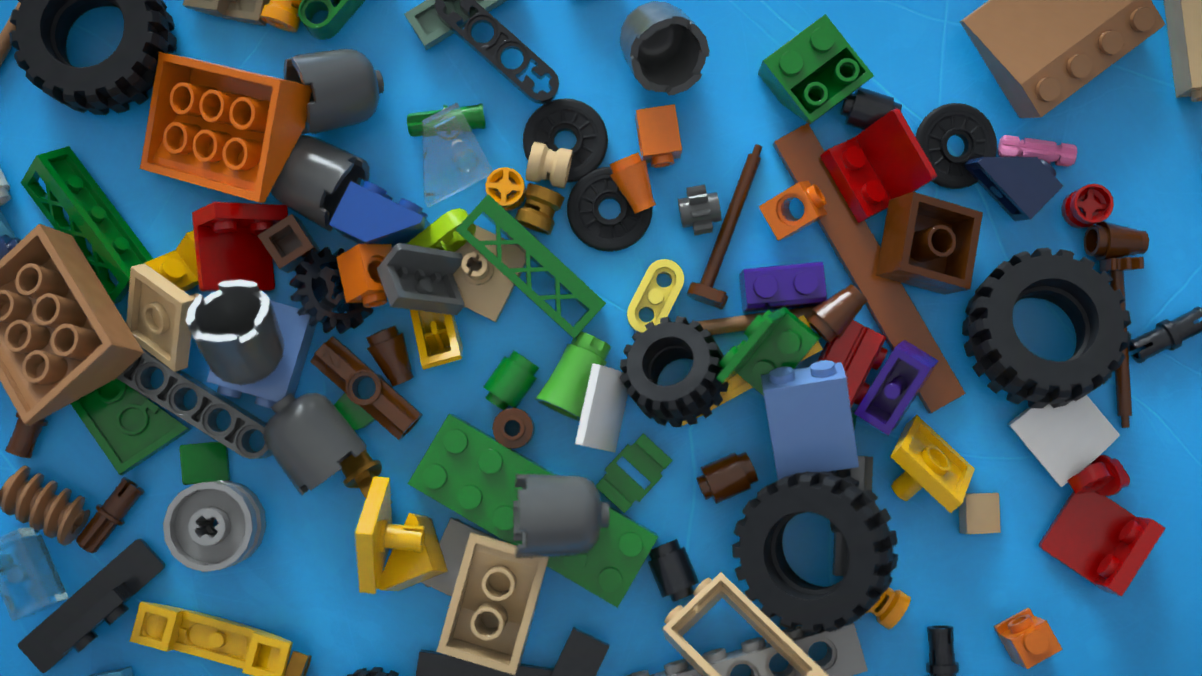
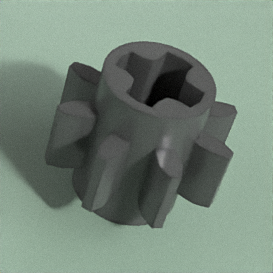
[678,184,722,236]

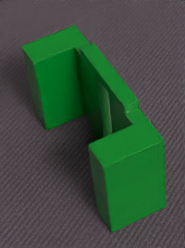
[595,434,673,513]

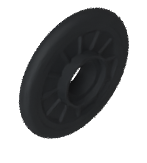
[523,98,608,182]
[915,103,997,189]
[567,167,652,251]

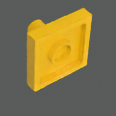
[890,415,975,513]
[355,476,426,594]

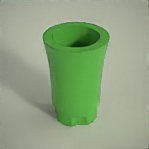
[535,331,611,421]

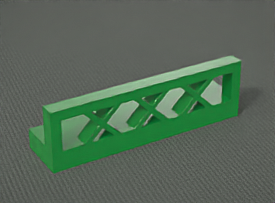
[21,146,153,304]
[455,194,606,338]

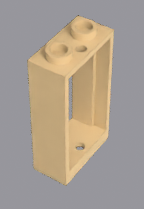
[662,572,828,676]

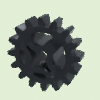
[289,247,374,334]

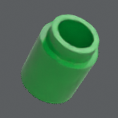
[483,350,539,410]

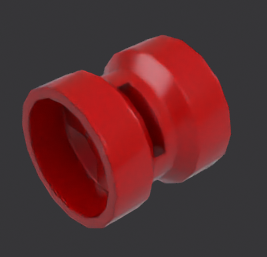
[1061,184,1114,229]

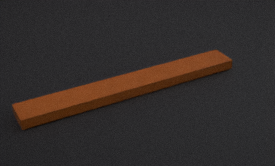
[773,123,966,413]

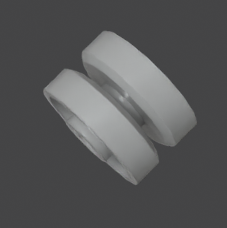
[163,480,266,572]

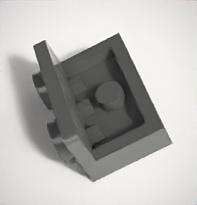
[377,243,465,315]

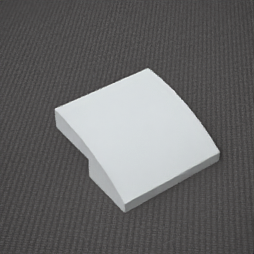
[575,364,628,452]
[1008,395,1120,487]

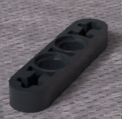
[435,0,559,104]

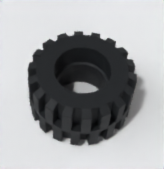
[620,316,729,427]

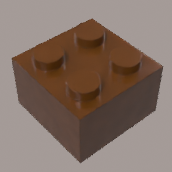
[876,192,983,295]

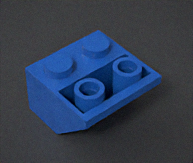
[329,180,431,248]

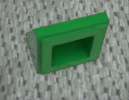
[180,442,230,485]

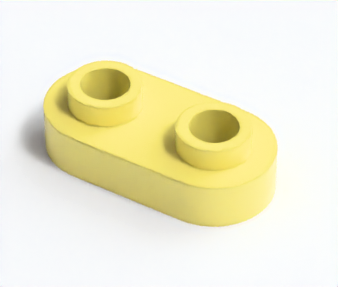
[627,259,684,334]

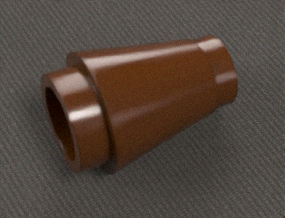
[1084,221,1149,260]
[807,284,867,343]
[366,325,414,387]

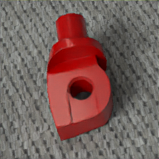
[1067,455,1130,496]

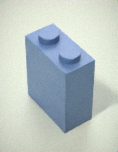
[206,300,317,409]
[761,360,859,479]

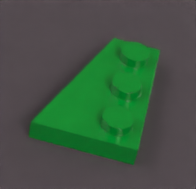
[70,378,190,476]

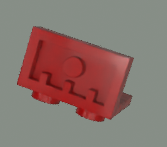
[820,108,937,223]
[192,202,288,291]
[1039,491,1165,596]

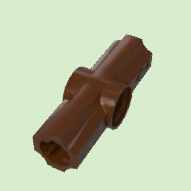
[310,336,423,440]

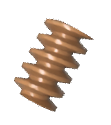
[0,465,90,546]

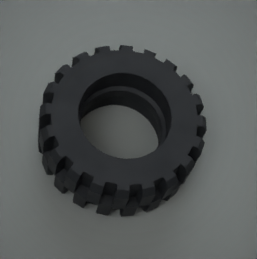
[9,0,177,115]
[962,248,1131,409]
[732,471,898,634]

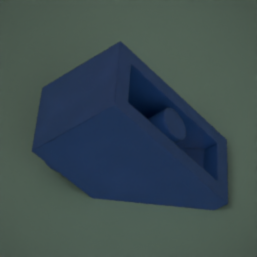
[963,157,1063,221]

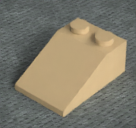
[436,532,549,675]

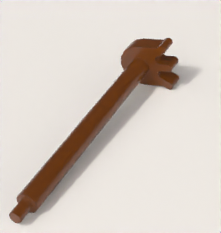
[687,144,762,310]
[1099,257,1144,428]

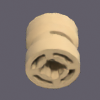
[526,142,573,189]

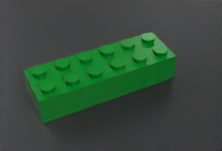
[408,414,658,608]

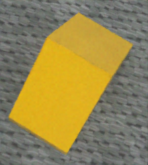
[410,309,463,370]
[378,513,448,591]

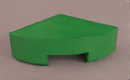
[334,393,375,430]

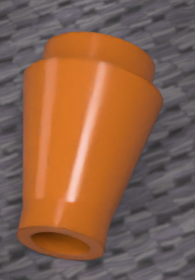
[609,152,656,214]

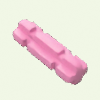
[998,135,1077,167]

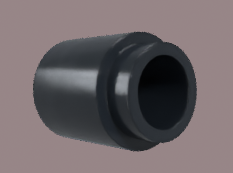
[840,87,902,130]
[648,539,699,602]

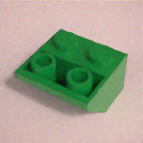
[758,14,874,125]

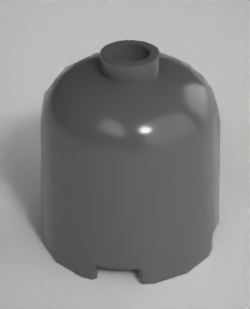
[620,1,709,95]
[284,49,384,134]
[271,135,369,231]
[186,279,284,385]
[263,393,367,496]
[513,474,609,558]

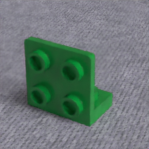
[716,306,821,396]

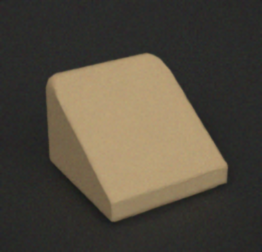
[959,493,1001,534]

